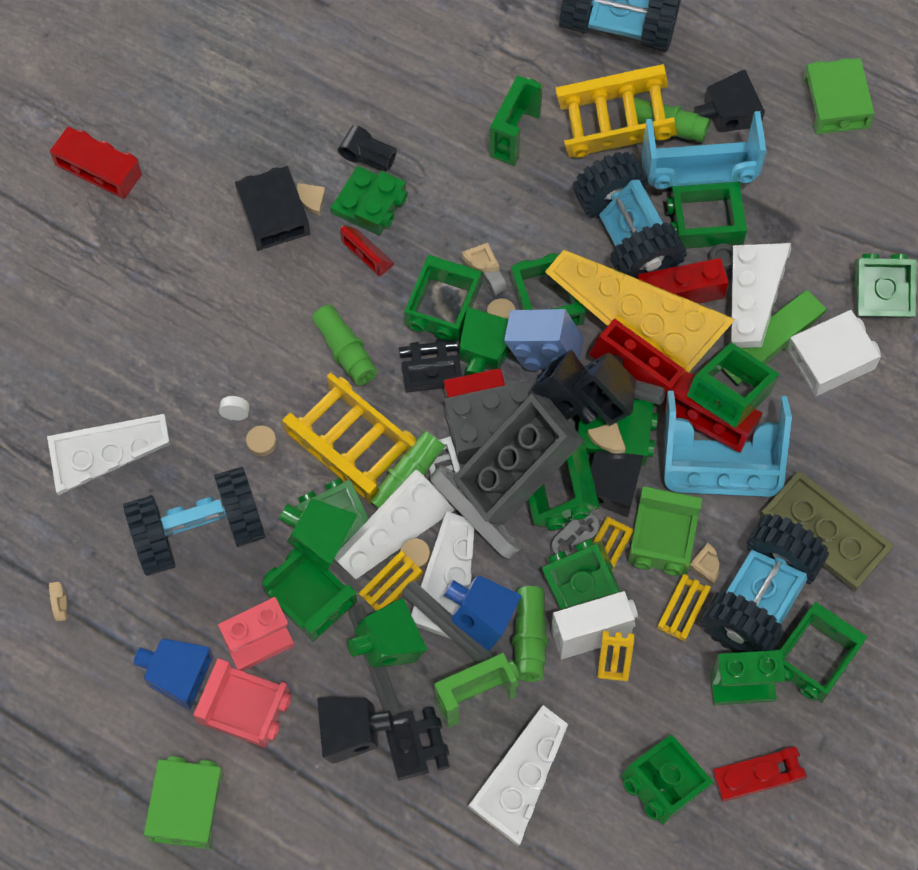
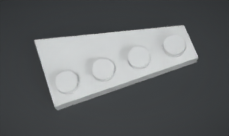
[732,243,791,348]
[47,414,171,495]
[334,470,456,579]
[411,511,474,639]
[467,705,568,846]

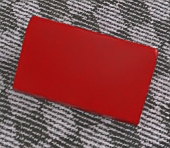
[340,225,394,277]
[444,369,505,398]

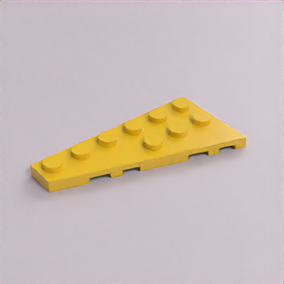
[545,249,735,374]

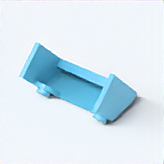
[641,111,766,189]
[664,391,792,497]

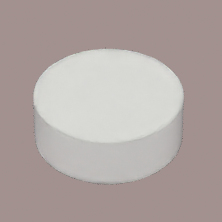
[219,396,249,420]

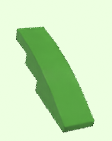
[723,290,828,386]

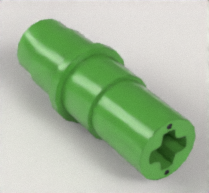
[624,97,711,143]
[312,305,378,386]
[370,430,446,508]
[512,586,549,682]

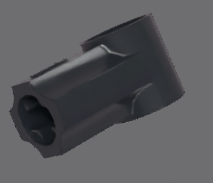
[337,125,397,172]

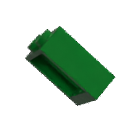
[666,182,747,249]
[510,253,586,326]
[404,254,482,342]
[687,342,780,428]
[529,442,600,531]
[781,601,867,703]

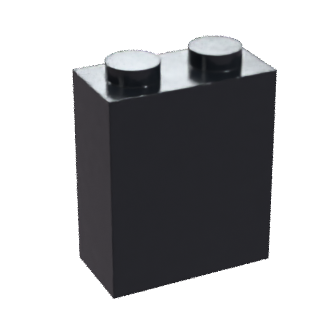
[235,166,311,251]

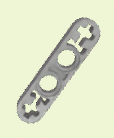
[430,465,522,560]

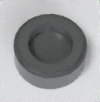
[709,243,733,273]

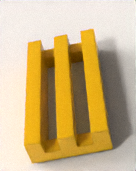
[593,516,634,572]
[359,550,424,611]
[657,574,711,642]
[597,631,634,681]

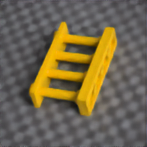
[555,64,678,158]
[282,372,417,504]

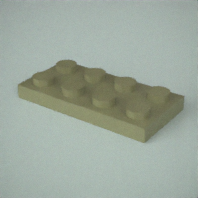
[760,471,894,592]

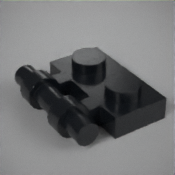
[399,338,462,393]
[385,707,450,781]

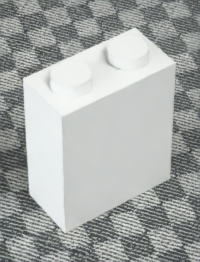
[787,310,881,397]
[551,591,638,660]

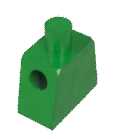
[459,307,511,375]
[278,499,357,571]
[347,598,428,668]

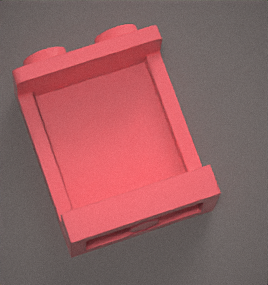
[218,597,295,671]
[193,658,292,748]

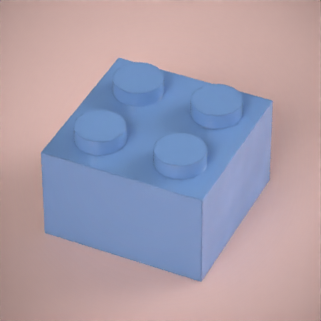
[504,309,584,371]

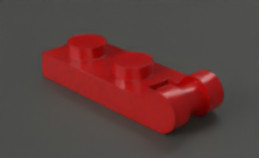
[712,747,807,802]

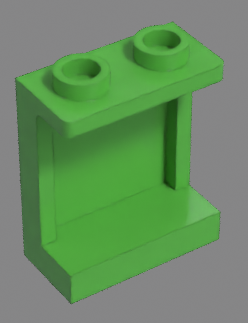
[803,58,875,134]
[628,486,702,576]
[434,653,520,728]
[144,756,224,849]

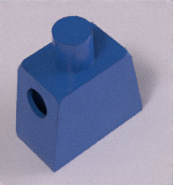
[443,576,521,651]
[134,639,213,710]

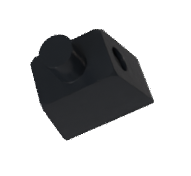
[694,70,765,132]
[532,349,599,425]
[573,353,636,426]
[570,451,643,518]
[317,698,394,764]

